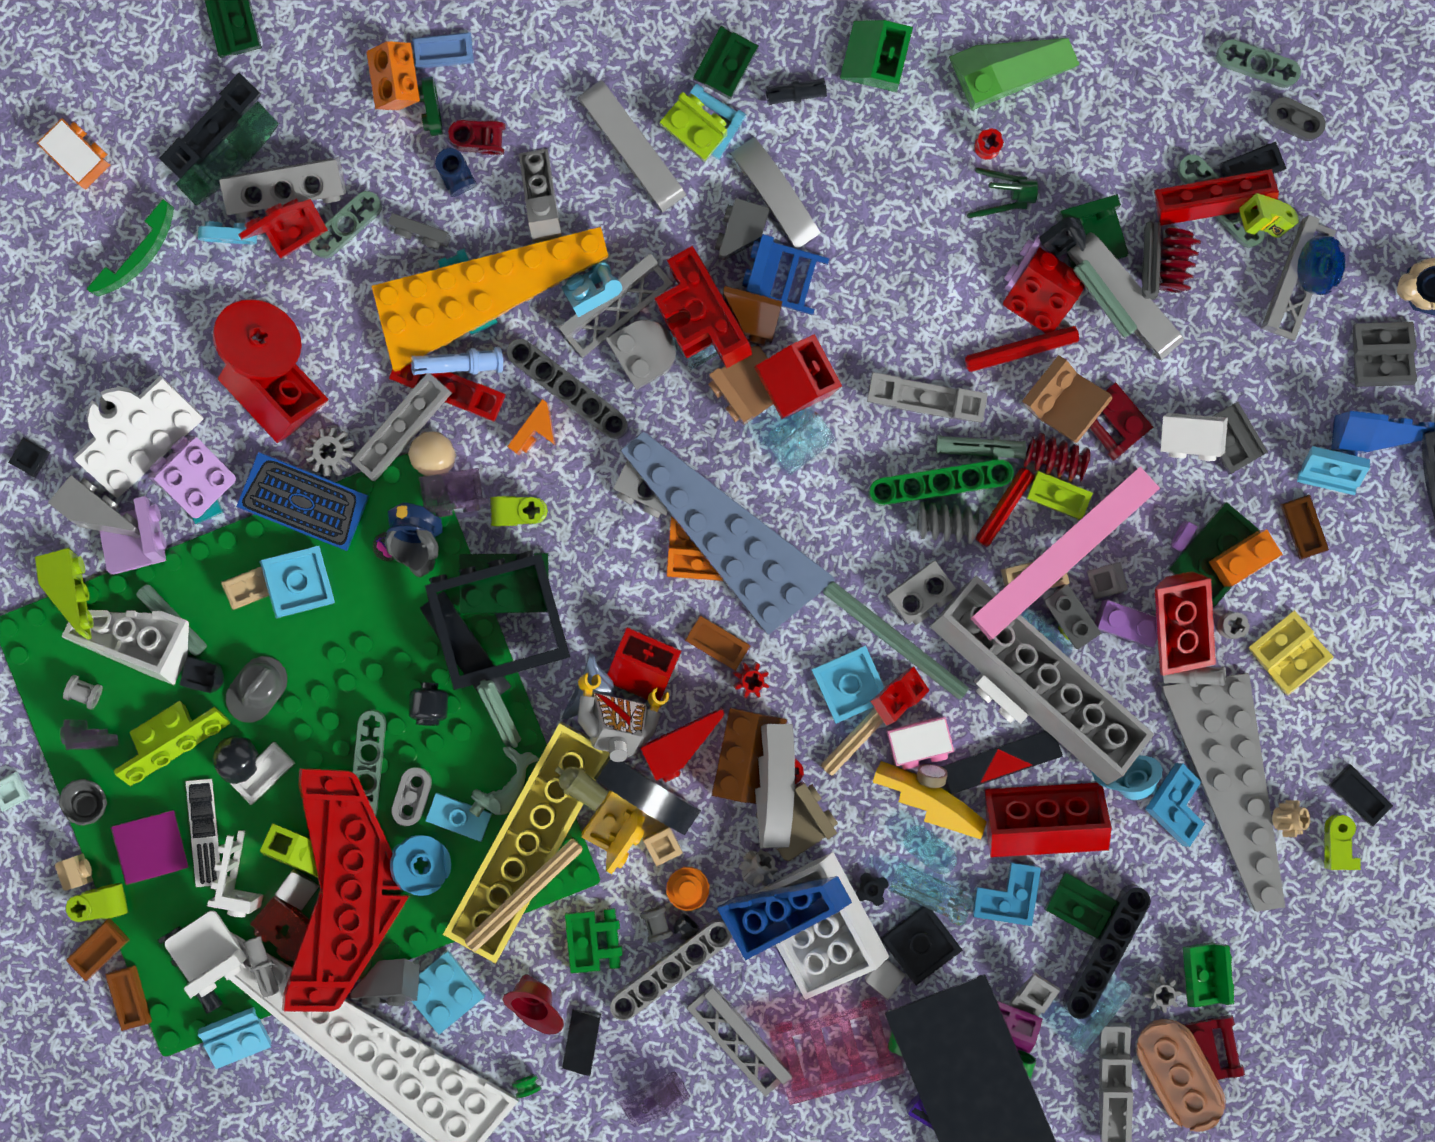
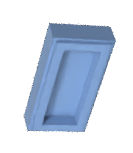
[412,32,474,69]

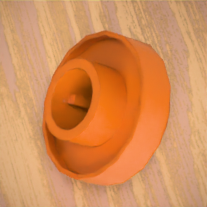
[666,866,709,911]

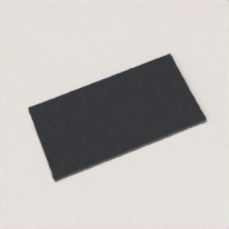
[885,974,1056,1142]

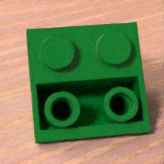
[840,20,913,93]

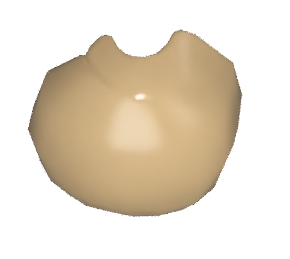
[408,431,456,476]

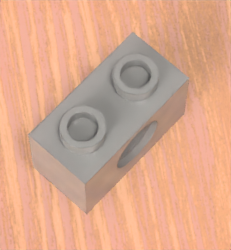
[613,460,669,518]

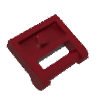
[1089,382,1154,461]
[1183,1015,1245,1080]

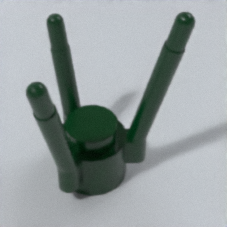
[967,167,1038,218]

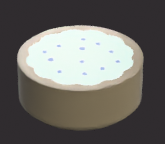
[917,764,948,788]

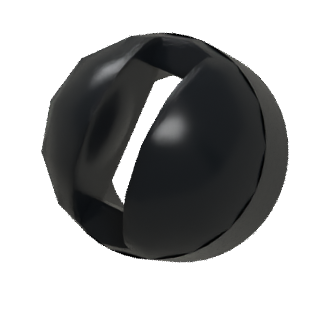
[673,914,700,940]

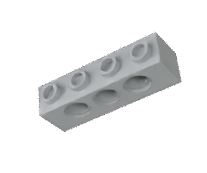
[219,157,347,219]

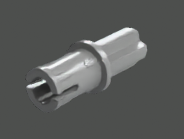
[243,936,279,997]

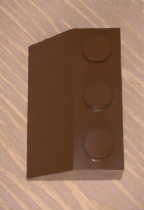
[711,707,787,804]

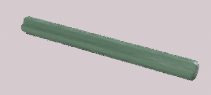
[823,582,969,699]

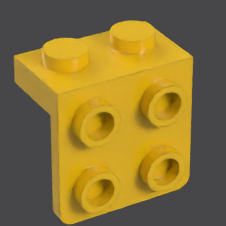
[581,790,645,874]

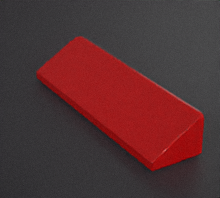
[1154,169,1279,226]

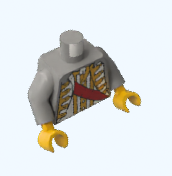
[578,673,669,762]

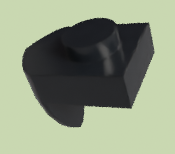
[1039,217,1087,258]
[179,655,224,694]

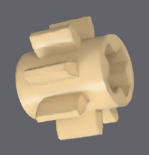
[1272,800,1310,837]

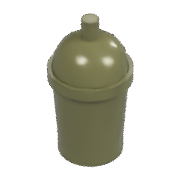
[555,766,608,811]

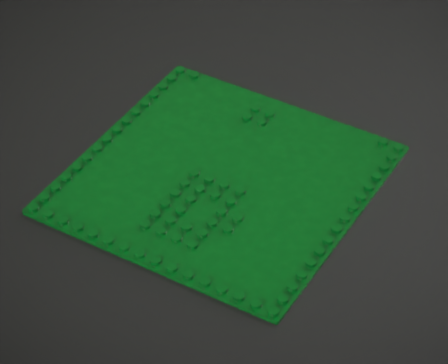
[0,453,600,1057]

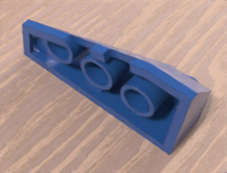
[1331,411,1435,456]

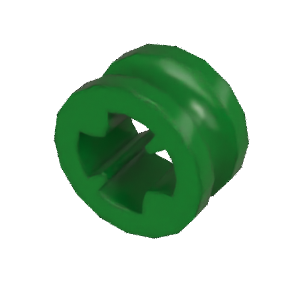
[512,1074,542,1098]

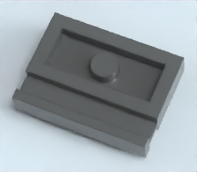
[1213,402,1268,474]

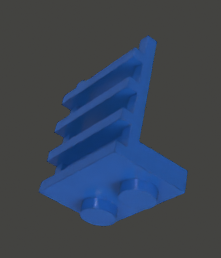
[742,234,830,315]

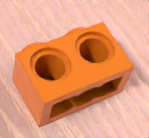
[366,41,420,110]

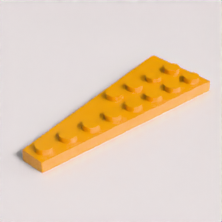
[371,227,609,371]

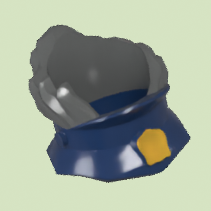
[385,502,443,577]

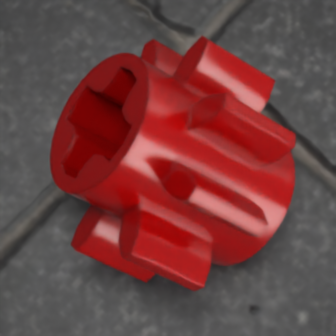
[733,662,769,698]

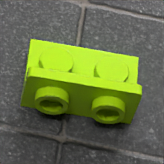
[659,92,727,162]

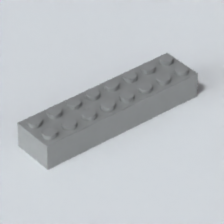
[930,575,1154,785]

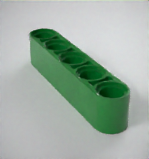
[868,460,1014,506]

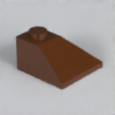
[723,286,783,346]

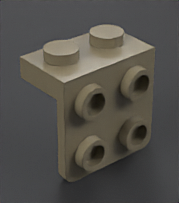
[756,781,838,861]

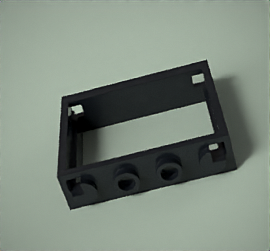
[425,550,570,690]

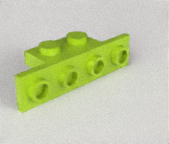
[114,701,230,786]

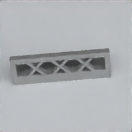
[1261,215,1336,341]
[559,253,673,358]
[687,984,792,1097]

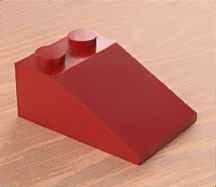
[641,707,725,783]

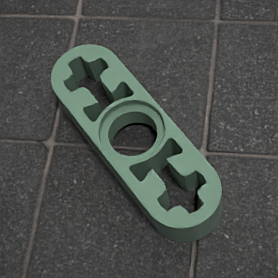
[1216,39,1301,88]
[310,191,382,259]

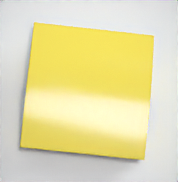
[1249,610,1334,696]

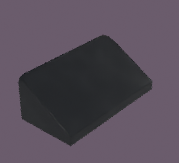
[562,1009,601,1076]

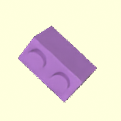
[1094,600,1158,648]

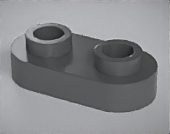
[1267,97,1326,141]

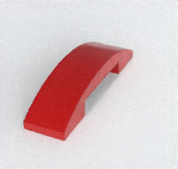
[389,364,506,422]

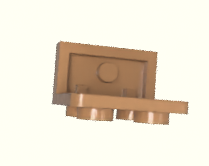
[708,346,773,426]

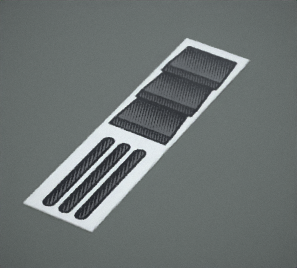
[186,779,220,887]

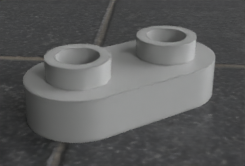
[392,767,432,826]

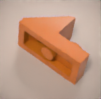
[507,399,556,455]

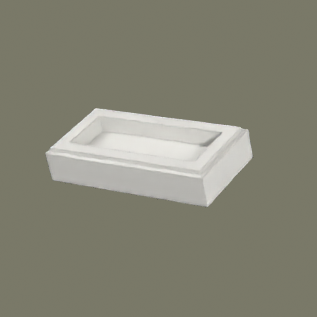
[231,742,295,805]

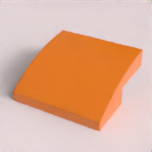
[667,515,724,581]

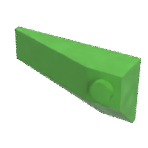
[949,38,1080,111]

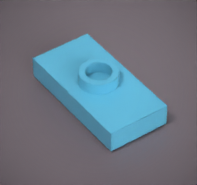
[426,793,492,842]

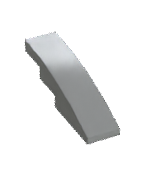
[755,724,795,848]
[1099,1022,1133,1142]

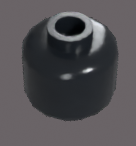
[409,682,448,726]

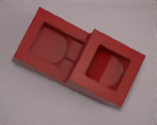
[870,666,930,726]

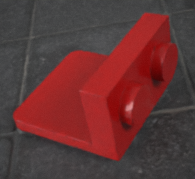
[238,198,328,259]
[1003,247,1085,333]

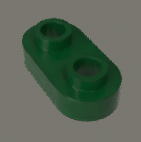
[418,76,444,136]

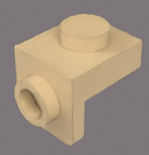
[55,853,93,891]

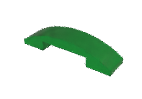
[87,199,174,297]

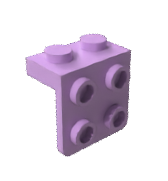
[147,435,236,518]
[100,496,166,575]

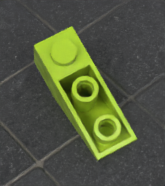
[35,548,94,640]
[260,823,318,877]

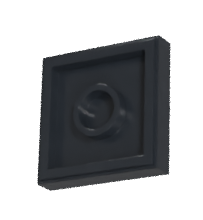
[880,902,963,986]

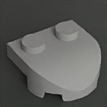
[606,320,676,391]

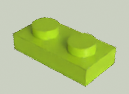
[1026,471,1093,520]

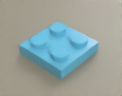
[260,546,335,619]
[811,646,884,724]
[411,950,486,1035]

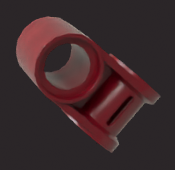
[448,120,506,155]

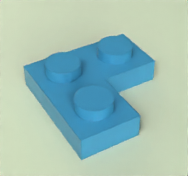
[1145,763,1205,847]
[972,862,1041,926]

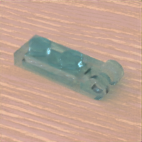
[889,862,974,926]
[1069,980,1131,1055]

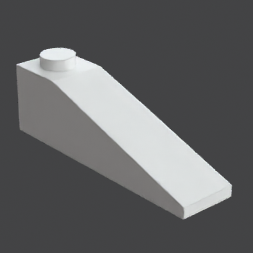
[61,610,189,685]

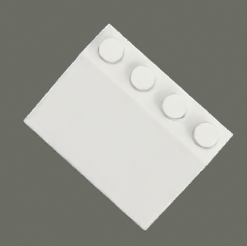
[754,852,889,1000]

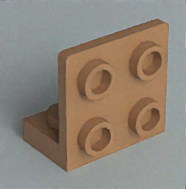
[1022,355,1112,443]

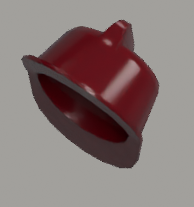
[502,974,564,1035]

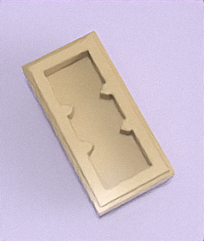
[221,567,269,610]

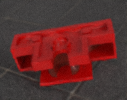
[654,246,752,369]

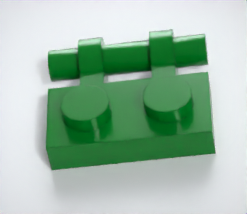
[565,908,623,974]

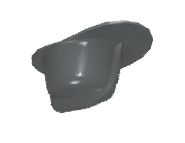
[226,656,288,723]

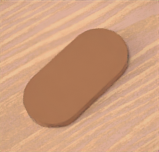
[1136,1019,1226,1132]

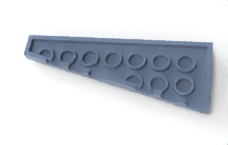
[620,431,835,635]

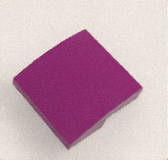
[111,810,189,885]

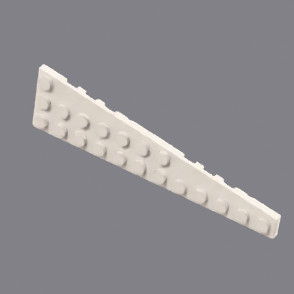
[229,932,519,1142]

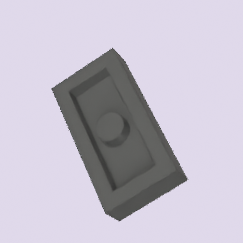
[388,213,451,250]

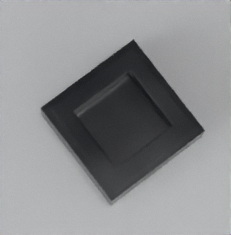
[8,437,51,478]

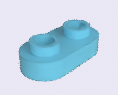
[198,221,257,245]

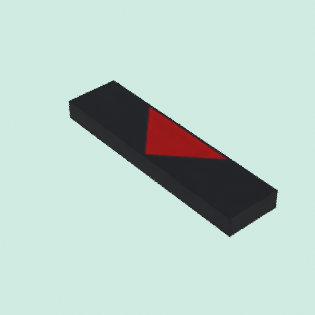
[941,730,1063,795]

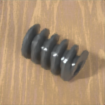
[917,501,980,544]

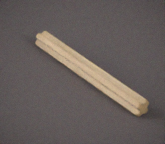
[465,839,582,952]

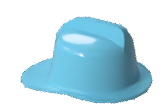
[1091,755,1163,800]

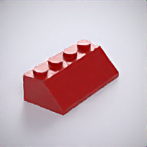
[984,783,1112,857]

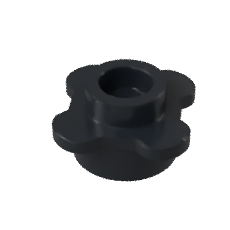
[856,873,889,906]

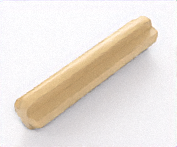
[821,708,884,776]

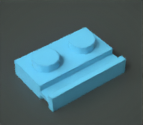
[1297,446,1370,495]
[198,1007,271,1069]

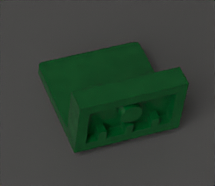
[1055,194,1129,269]

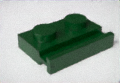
[205,0,262,59]
[693,26,759,100]
[1044,871,1118,939]

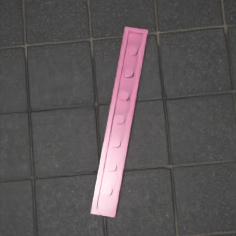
[970,466,1160,641]

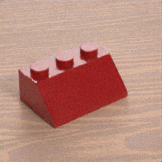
[217,340,329,443]
[1155,571,1216,676]

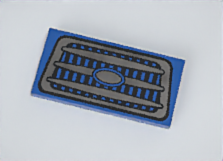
[236,452,370,551]

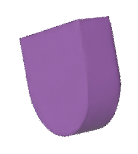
[1171,521,1198,552]

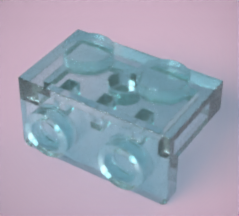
[763,406,837,475]

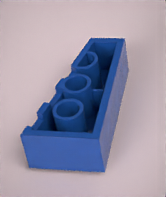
[717,876,852,961]

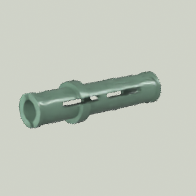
[936,435,1026,460]

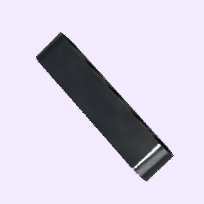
[1063,884,1151,1019]

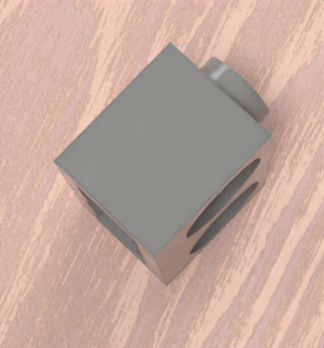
[886,561,956,625]

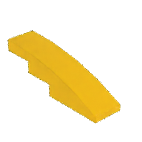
[873,761,987,839]

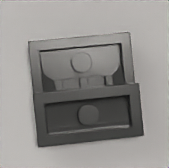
[1353,322,1417,387]

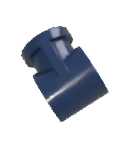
[435,148,477,197]

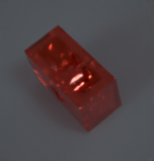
[250,895,310,962]

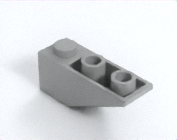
[519,149,562,244]
[48,475,141,538]

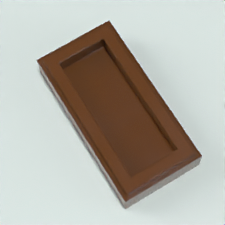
[1280,494,1329,560]

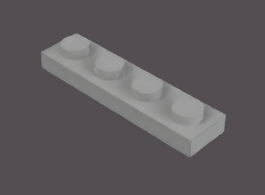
[351,373,452,481]

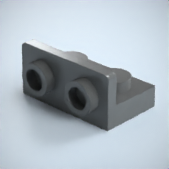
[1044,584,1102,649]

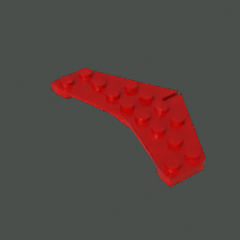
[282,768,409,1012]

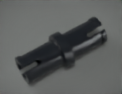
[766,78,827,106]

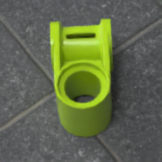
[490,496,548,526]
[66,883,128,922]

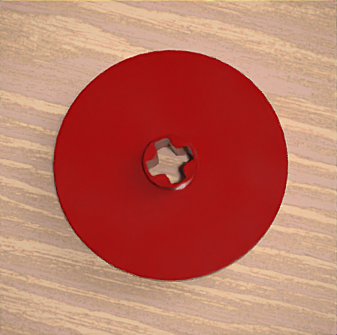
[213,300,302,380]

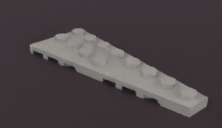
[1161,673,1285,912]

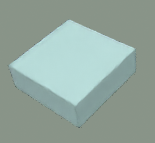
[0,772,31,812]

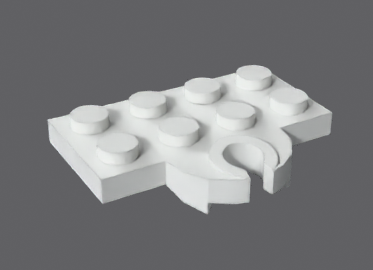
[73,376,204,499]

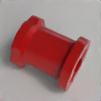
[974,128,1004,160]

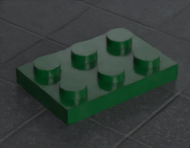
[1167,502,1259,608]
[459,553,549,614]

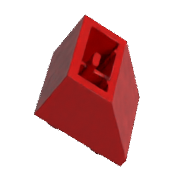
[754,334,842,419]
[607,627,682,701]

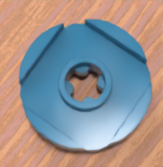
[390,835,451,896]

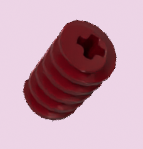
[1159,228,1201,293]
[1024,433,1090,483]

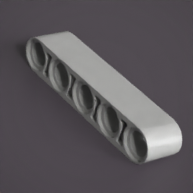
[577,80,686,213]
[1067,232,1184,361]
[610,918,732,1021]

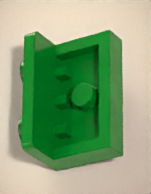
[1183,942,1234,1008]

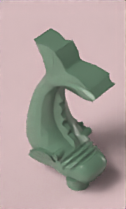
[469,746,539,817]

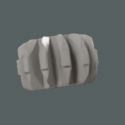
[304,427,356,477]

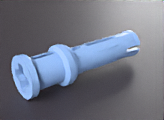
[411,347,503,375]

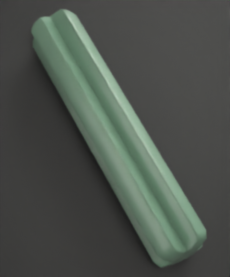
[1073,260,1137,337]
[136,585,207,656]
[477,679,521,748]

